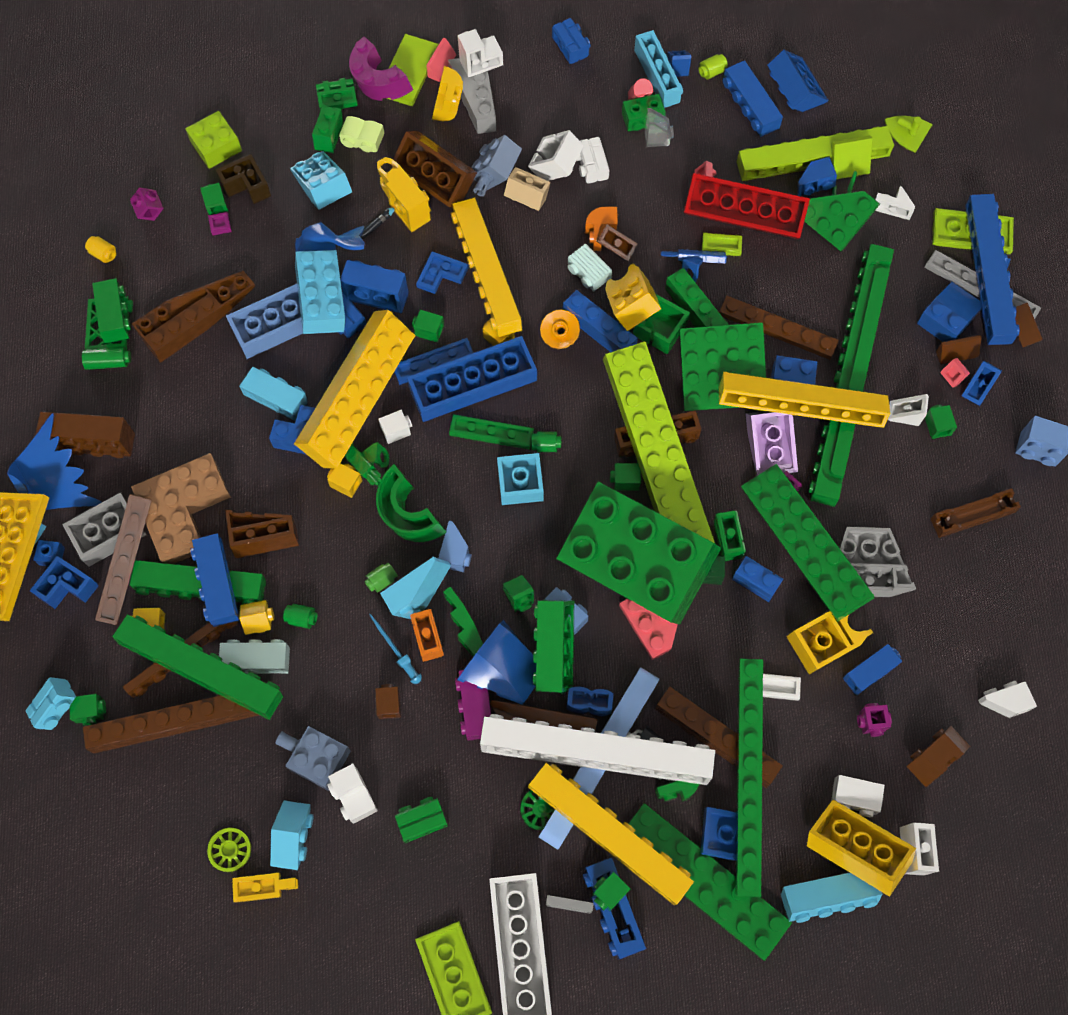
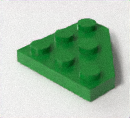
[804,191,880,251]

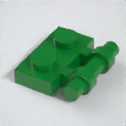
[316,77,358,112]

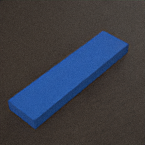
[394,338,474,385]

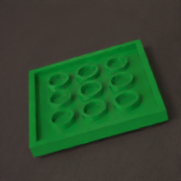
[680,323,766,411]

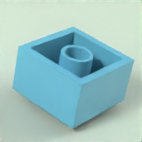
[497,453,544,505]

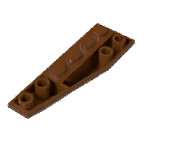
[132,271,255,363]

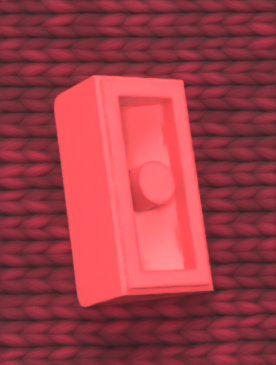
[426,38,456,82]

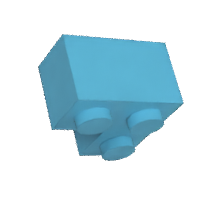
[270,801,314,870]

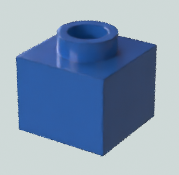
[34,540,65,566]

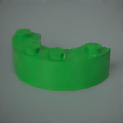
[376,464,446,542]

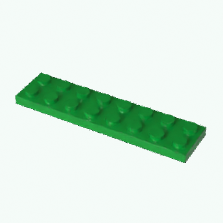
[741,464,875,622]
[629,803,792,961]

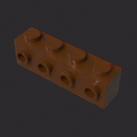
[614,410,701,457]

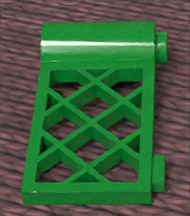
[82,296,133,370]

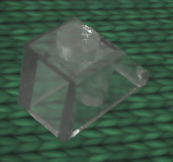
[645,108,674,147]

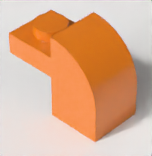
[585,207,617,251]

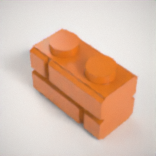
[410,609,444,662]

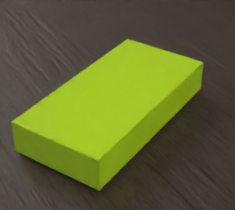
[702,233,742,256]

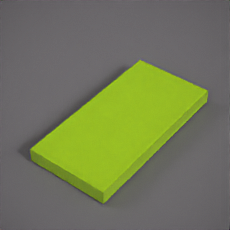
[387,34,439,107]
[932,208,1014,254]
[415,921,493,1015]

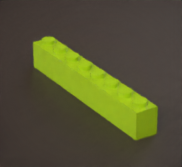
[737,126,894,181]

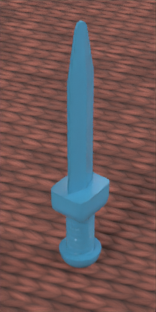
[369,614,422,684]

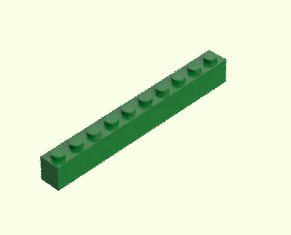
[736,659,763,897]

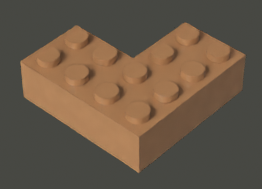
[131,453,231,564]

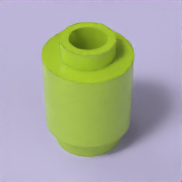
[699,54,728,80]

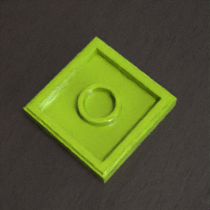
[832,135,872,179]

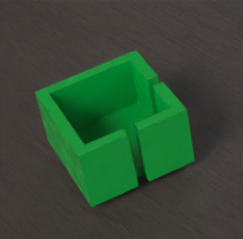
[633,294,690,354]

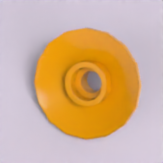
[540,310,580,349]

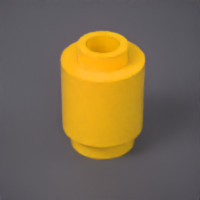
[85,236,116,263]

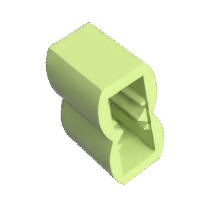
[339,116,384,152]

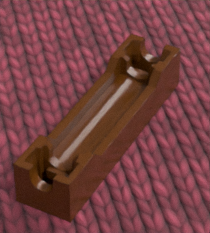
[930,488,1021,538]

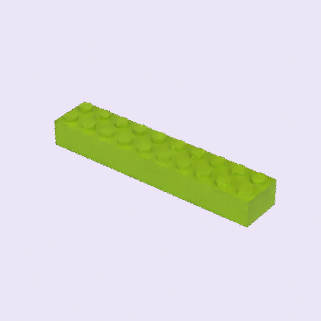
[603,342,715,543]

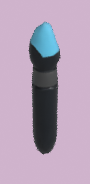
[361,208,395,239]

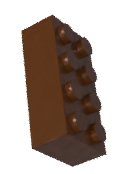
[390,131,477,207]
[35,412,135,458]

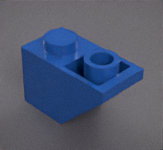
[797,157,837,196]

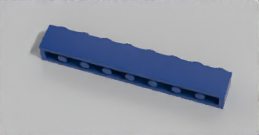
[965,194,1020,345]

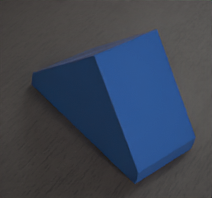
[667,50,691,76]
[962,361,1002,406]

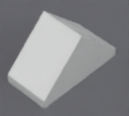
[888,394,929,426]

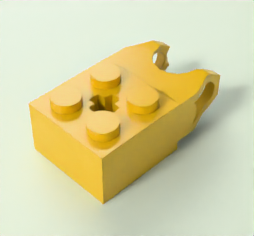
[377,157,431,232]
[605,263,661,331]
[786,611,873,674]

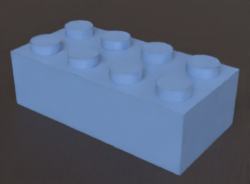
[226,284,303,359]

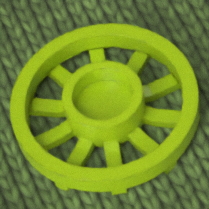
[207,828,251,872]

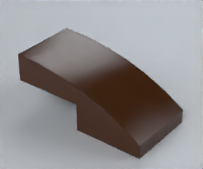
[1015,302,1043,347]

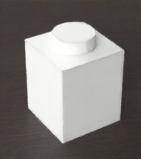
[378,410,412,444]

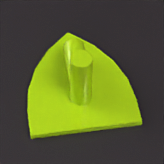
[885,116,933,153]

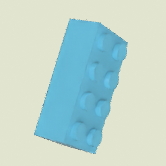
[295,250,345,334]

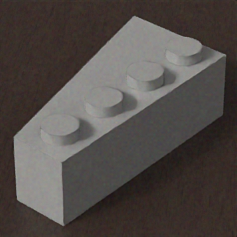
[448,58,496,134]

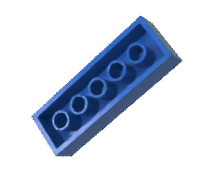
[407,336,537,422]

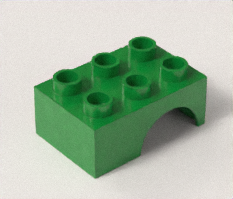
[556,482,721,625]

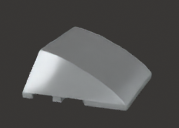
[840,527,916,597]

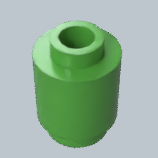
[364,563,398,593]

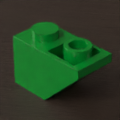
[503,575,534,612]

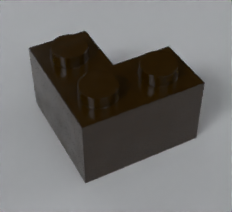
[216,154,271,204]

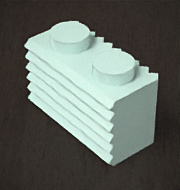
[568,244,612,292]

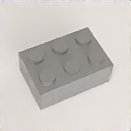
[62,493,146,567]

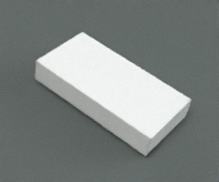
[763,674,801,701]

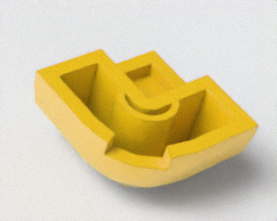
[432,66,463,121]

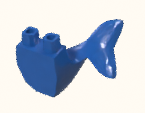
[295,222,365,252]

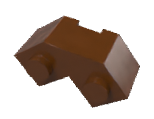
[906,726,970,787]

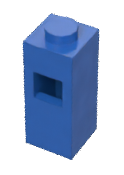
[843,644,902,696]

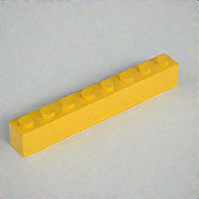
[451,198,522,337]
[719,372,890,428]
[528,763,694,905]

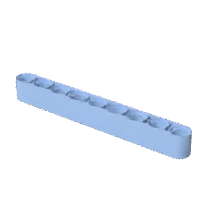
[539,667,659,850]

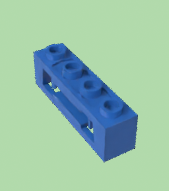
[583,858,646,960]

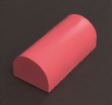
[628,79,653,100]

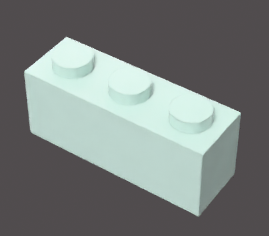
[219,639,290,674]

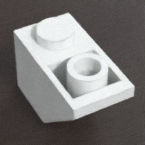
[978,681,1037,718]

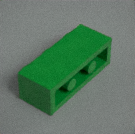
[92,278,131,344]

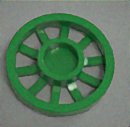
[520,790,555,831]

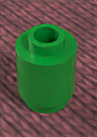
[532,431,562,452]
[283,604,318,629]

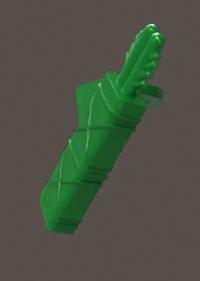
[344,442,389,485]

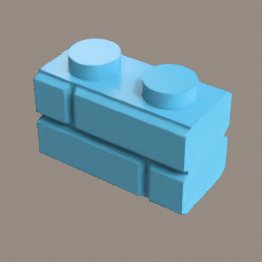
[26,677,76,730]

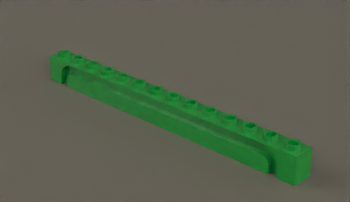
[808,244,894,507]

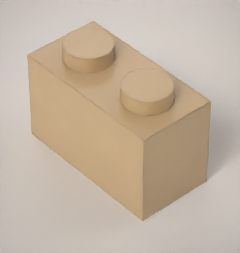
[504,167,551,211]

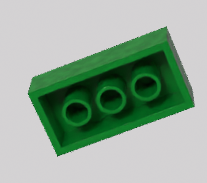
[533,600,575,692]

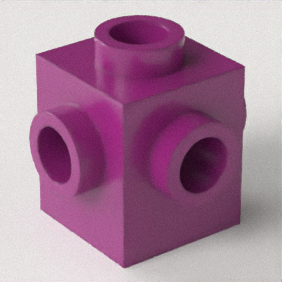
[130,187,164,221]
[857,703,892,737]

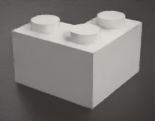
[458,29,503,77]
[327,764,378,824]

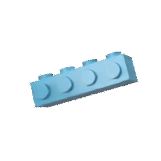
[634,30,683,108]
[781,873,883,923]

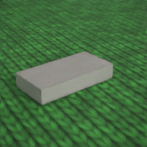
[546,895,594,914]

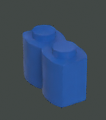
[567,687,613,716]

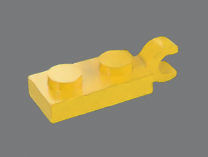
[233,873,298,903]

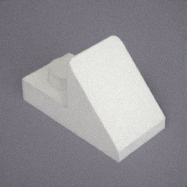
[875,186,915,220]

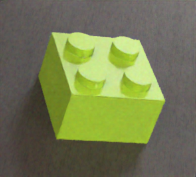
[185,111,242,169]

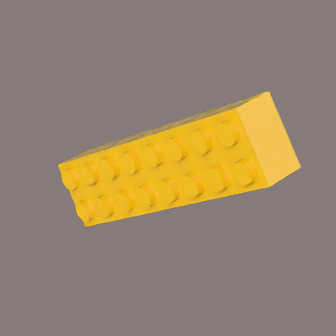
[294,310,415,468]

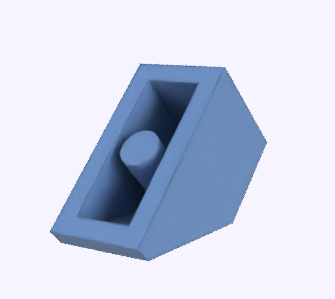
[438,521,472,573]

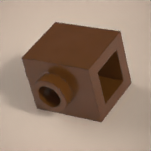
[375,684,401,719]

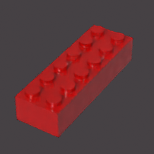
[684,173,810,239]

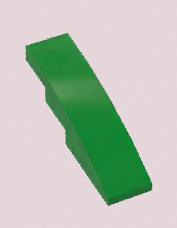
[443,587,483,657]

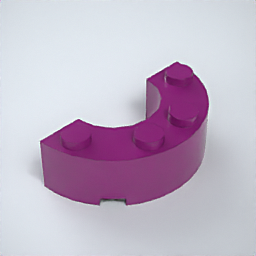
[349,37,413,101]

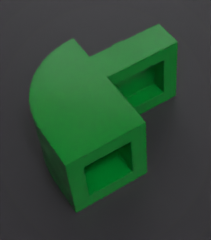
[655,781,699,802]

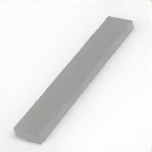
[924,250,1041,319]

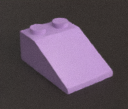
[746,411,798,476]

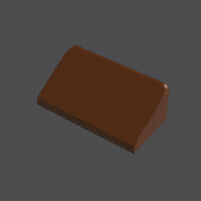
[596,224,637,261]
[936,335,981,364]

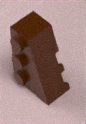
[226,510,299,558]

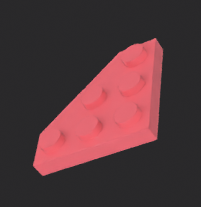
[619,599,678,660]

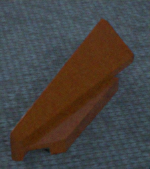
[490,700,597,731]

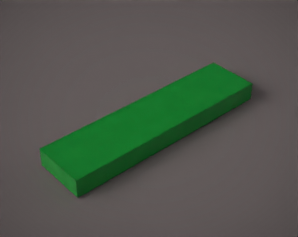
[449,414,534,450]

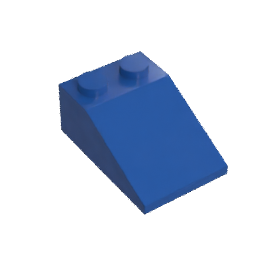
[917,282,982,342]

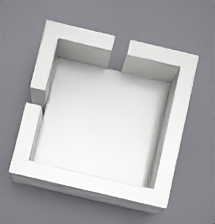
[528,130,583,181]

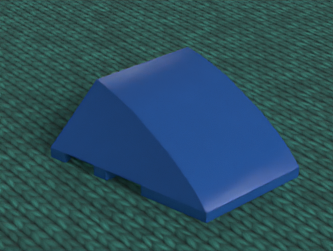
[457,620,536,705]

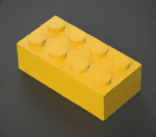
[807,800,916,897]

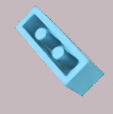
[239,367,308,421]

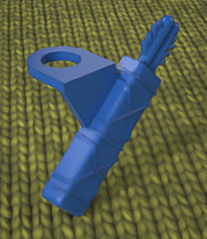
[661,249,727,282]

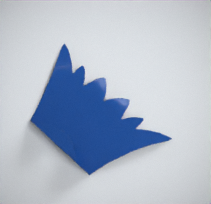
[7,413,102,510]

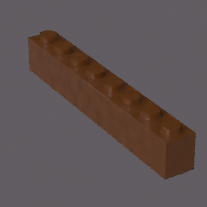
[83,696,259,753]

